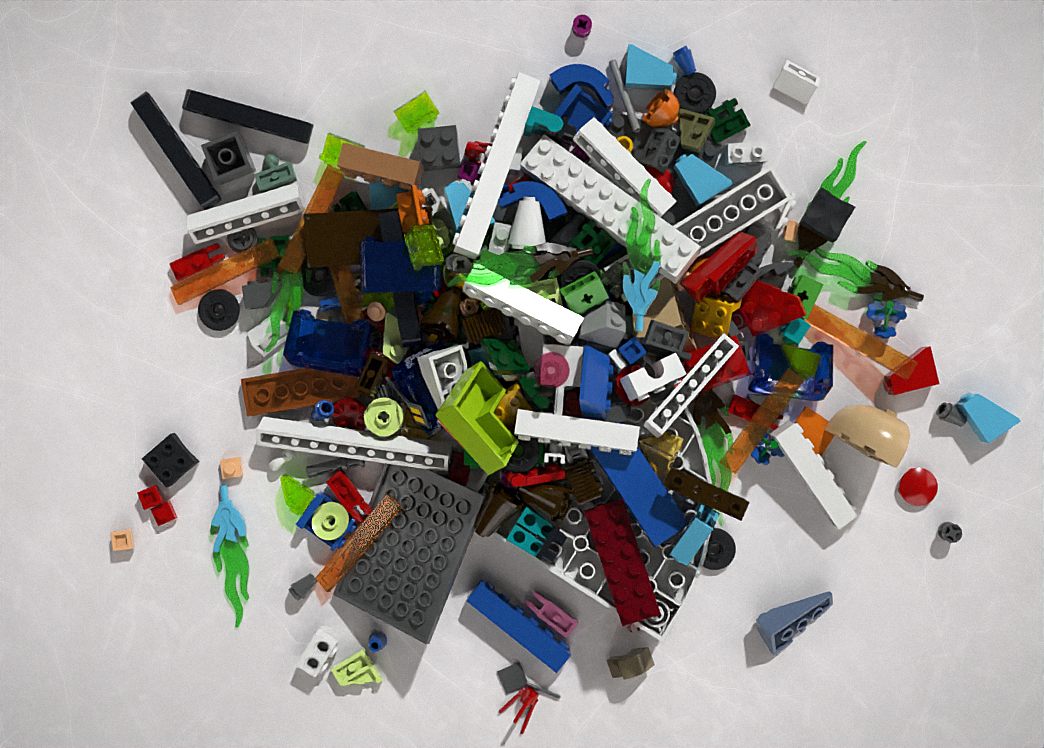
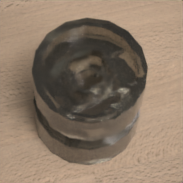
[599,261,634,299]

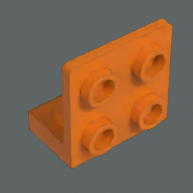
[396,185,429,234]

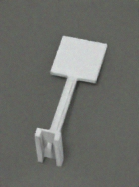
[540,344,583,464]

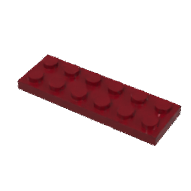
[584,499,661,627]

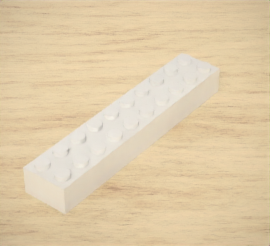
[520,134,701,284]
[603,165,793,303]

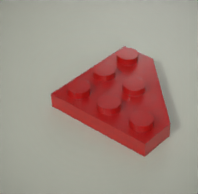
[740,280,807,337]

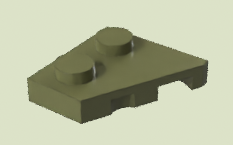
[679,108,715,153]

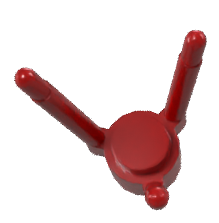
[464,141,492,165]
[499,686,539,734]

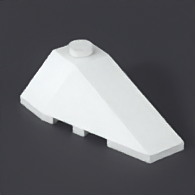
[417,345,467,410]

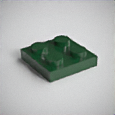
[480,339,530,375]

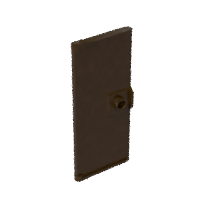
[303,206,435,268]

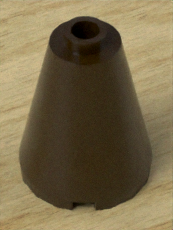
[420,286,464,342]
[474,481,525,537]
[516,483,574,527]

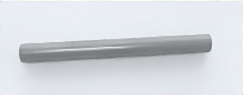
[609,59,641,132]

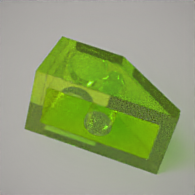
[780,344,821,379]
[280,473,318,515]

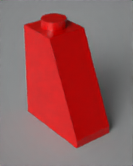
[883,346,940,395]

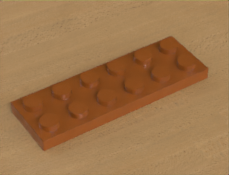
[241,360,361,417]

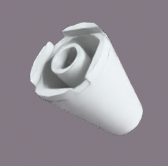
[507,197,546,250]

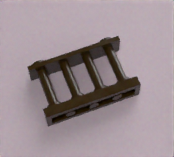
[664,466,750,521]

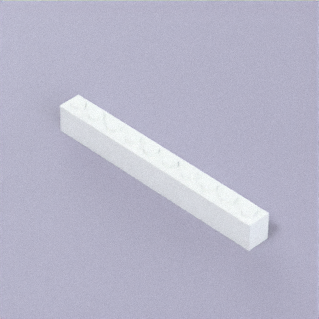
[452,72,541,260]
[256,417,452,472]

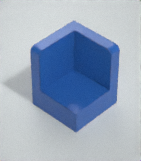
[619,337,647,366]

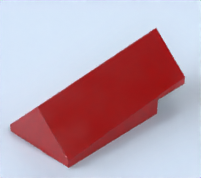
[680,232,757,304]

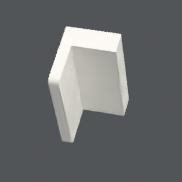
[773,60,821,104]
[247,311,294,357]

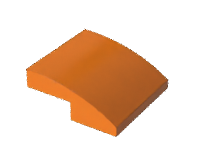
[794,406,834,456]

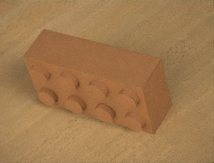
[337,143,424,192]

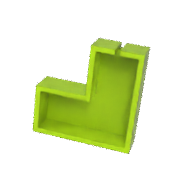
[436,361,519,475]

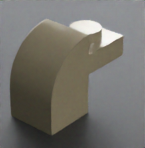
[606,647,655,680]

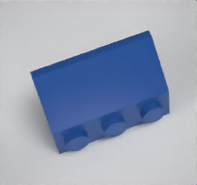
[579,346,614,419]

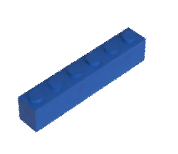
[466,580,571,673]

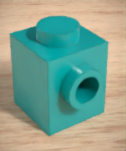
[778,318,811,346]

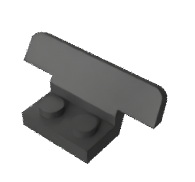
[620,319,692,362]

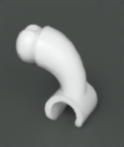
[269,449,296,471]

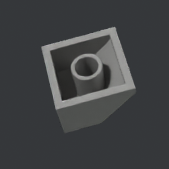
[579,300,626,348]

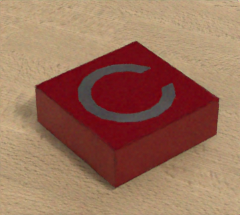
[731,307,751,330]

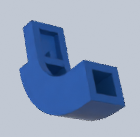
[549,64,614,109]
[498,181,567,222]

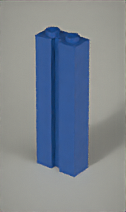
[589,423,689,547]

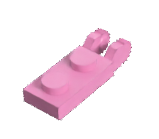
[525,591,578,638]

